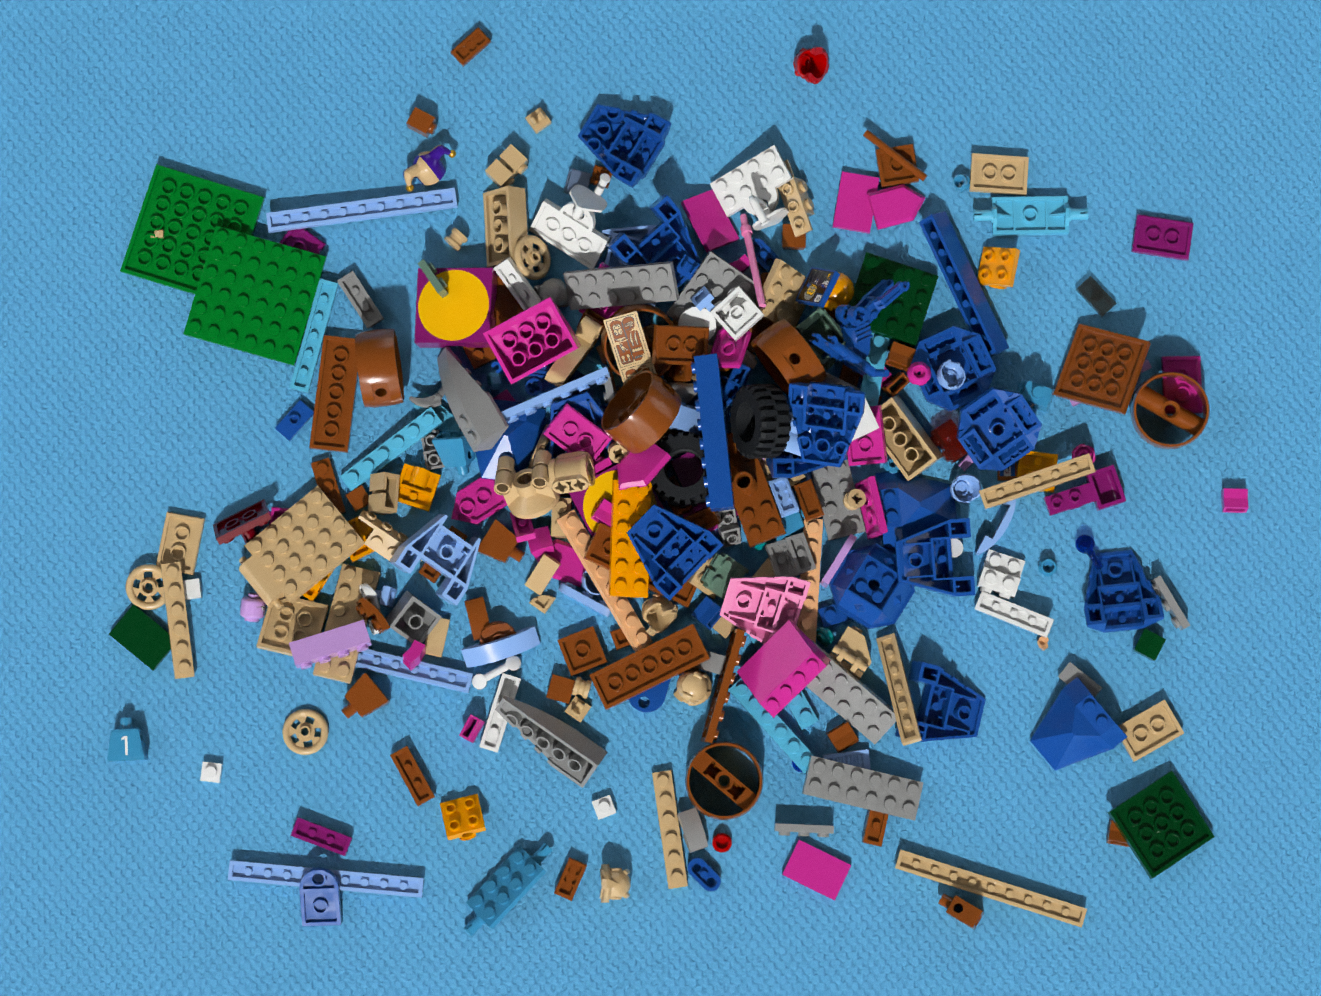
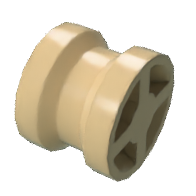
[444,227,468,251]
[607,441,628,463]
[843,489,866,510]
[572,676,592,699]

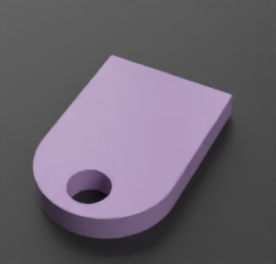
[820,534,857,588]

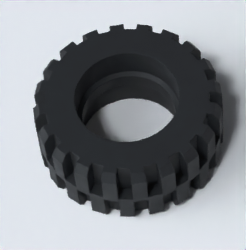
[730,384,791,459]
[651,431,709,508]

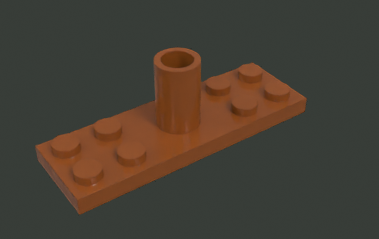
[727,432,787,547]

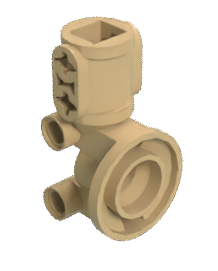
[494,450,595,519]

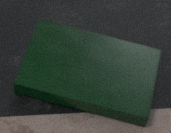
[109,604,171,671]

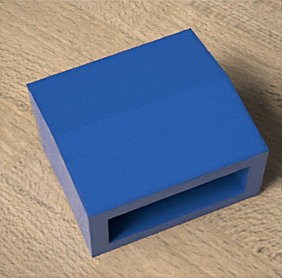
[691,596,721,630]

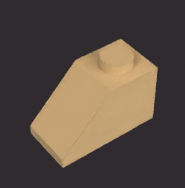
[837,626,871,667]

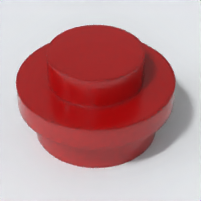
[712,833,732,853]

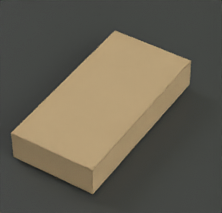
[525,553,561,596]
[425,618,450,658]

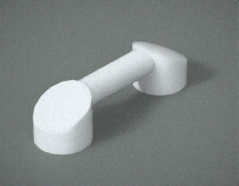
[359,583,381,635]
[472,655,521,690]

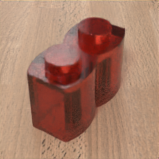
[930,418,967,464]

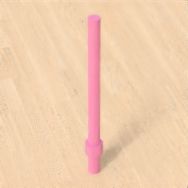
[740,214,766,308]

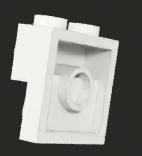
[710,286,765,341]
[977,549,1025,600]

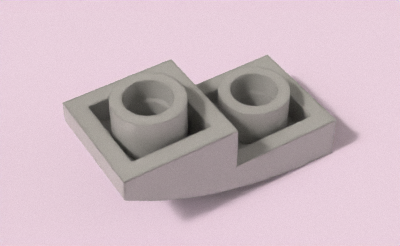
[421,429,445,470]
[717,509,741,548]
[695,651,727,675]
[1058,662,1102,698]
[677,808,708,853]

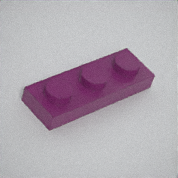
[290,817,353,856]

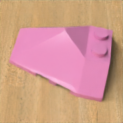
[720,576,811,644]

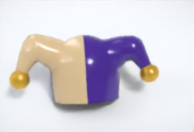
[403,145,456,192]

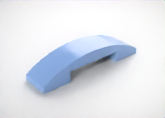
[975,499,1016,556]
[461,625,540,668]

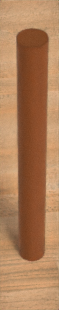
[863,130,928,181]

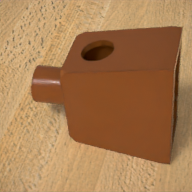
[478,519,525,563]
[341,673,390,719]
[938,894,984,930]

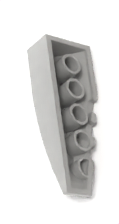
[437,347,509,452]
[495,696,608,788]

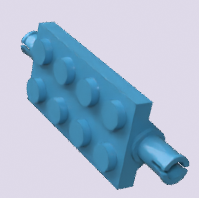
[464,842,553,937]

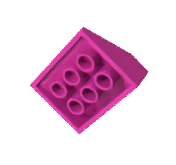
[483,297,581,384]
[737,619,831,718]

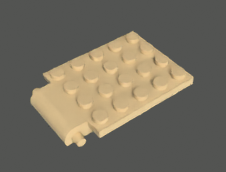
[239,485,365,610]

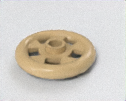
[514,235,551,280]
[126,564,165,610]
[282,709,329,755]

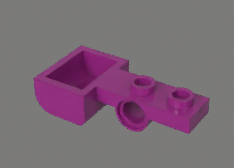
[1043,465,1126,516]

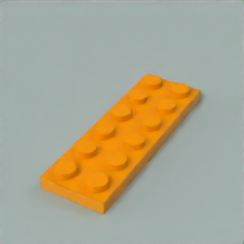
[608,479,652,598]

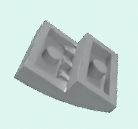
[765,532,816,577]

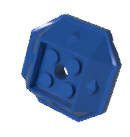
[911,326,996,412]
[956,387,1042,471]
[829,543,915,629]

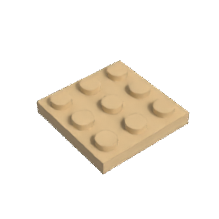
[755,259,806,328]
[256,597,329,656]

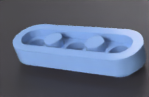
[558,582,611,617]

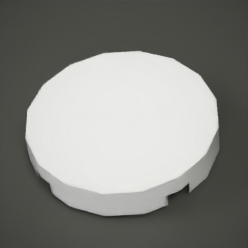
[678,306,716,341]

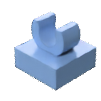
[690,286,715,312]
[375,585,397,608]

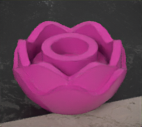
[907,362,931,386]
[1072,444,1096,463]

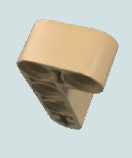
[545,316,602,387]

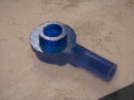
[1075,535,1103,570]

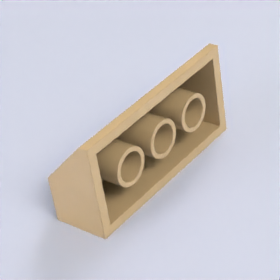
[483,186,528,268]
[881,395,944,481]

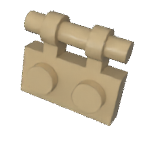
[829,645,869,680]

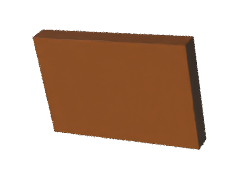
[652,325,709,365]

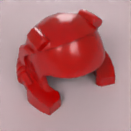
[793,46,829,84]

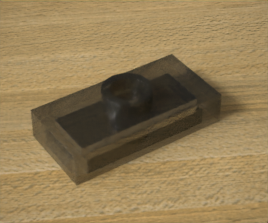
[1076,276,1117,317]

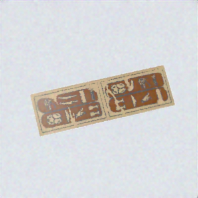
[603,311,657,385]

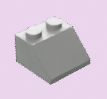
[385,591,442,643]

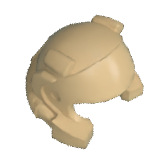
[642,594,678,636]
[674,667,712,706]
[600,864,631,903]

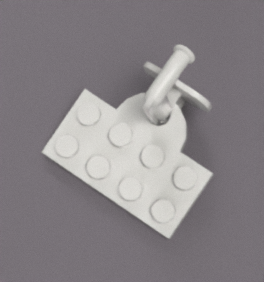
[710,145,793,231]
[529,173,611,269]

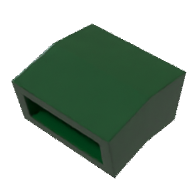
[1134,629,1166,661]

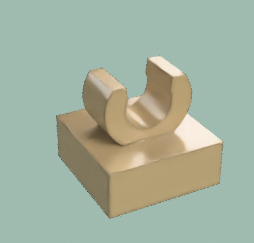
[525,107,552,134]
[565,696,591,723]

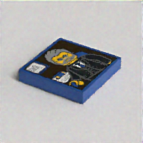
[795,267,840,308]

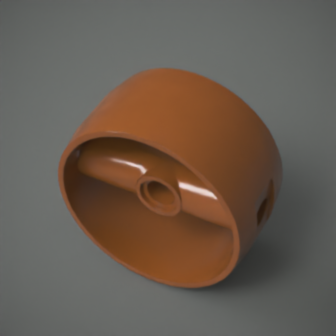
[601,304,674,377]
[751,319,827,396]
[355,329,404,408]
[601,371,681,454]
[1130,372,1210,449]
[685,742,763,820]

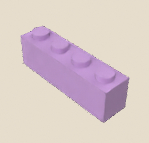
[289,620,372,670]

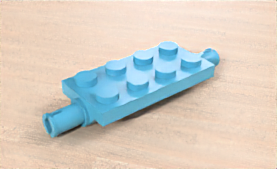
[973,196,1089,236]

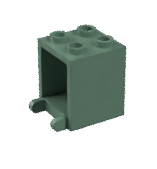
[795,307,846,370]

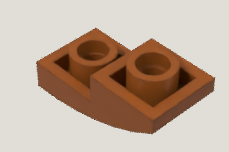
[464,596,489,641]
[356,598,390,634]

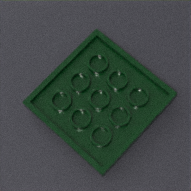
[845,252,938,347]
[1107,771,1215,879]

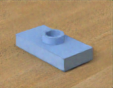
[768,478,799,518]

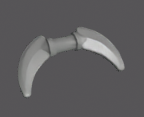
[409,386,445,408]

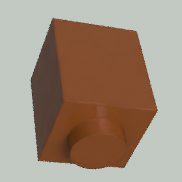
[406,107,437,138]

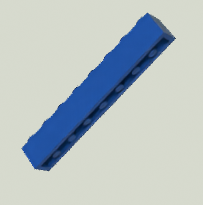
[919,211,1009,357]
[691,353,735,512]

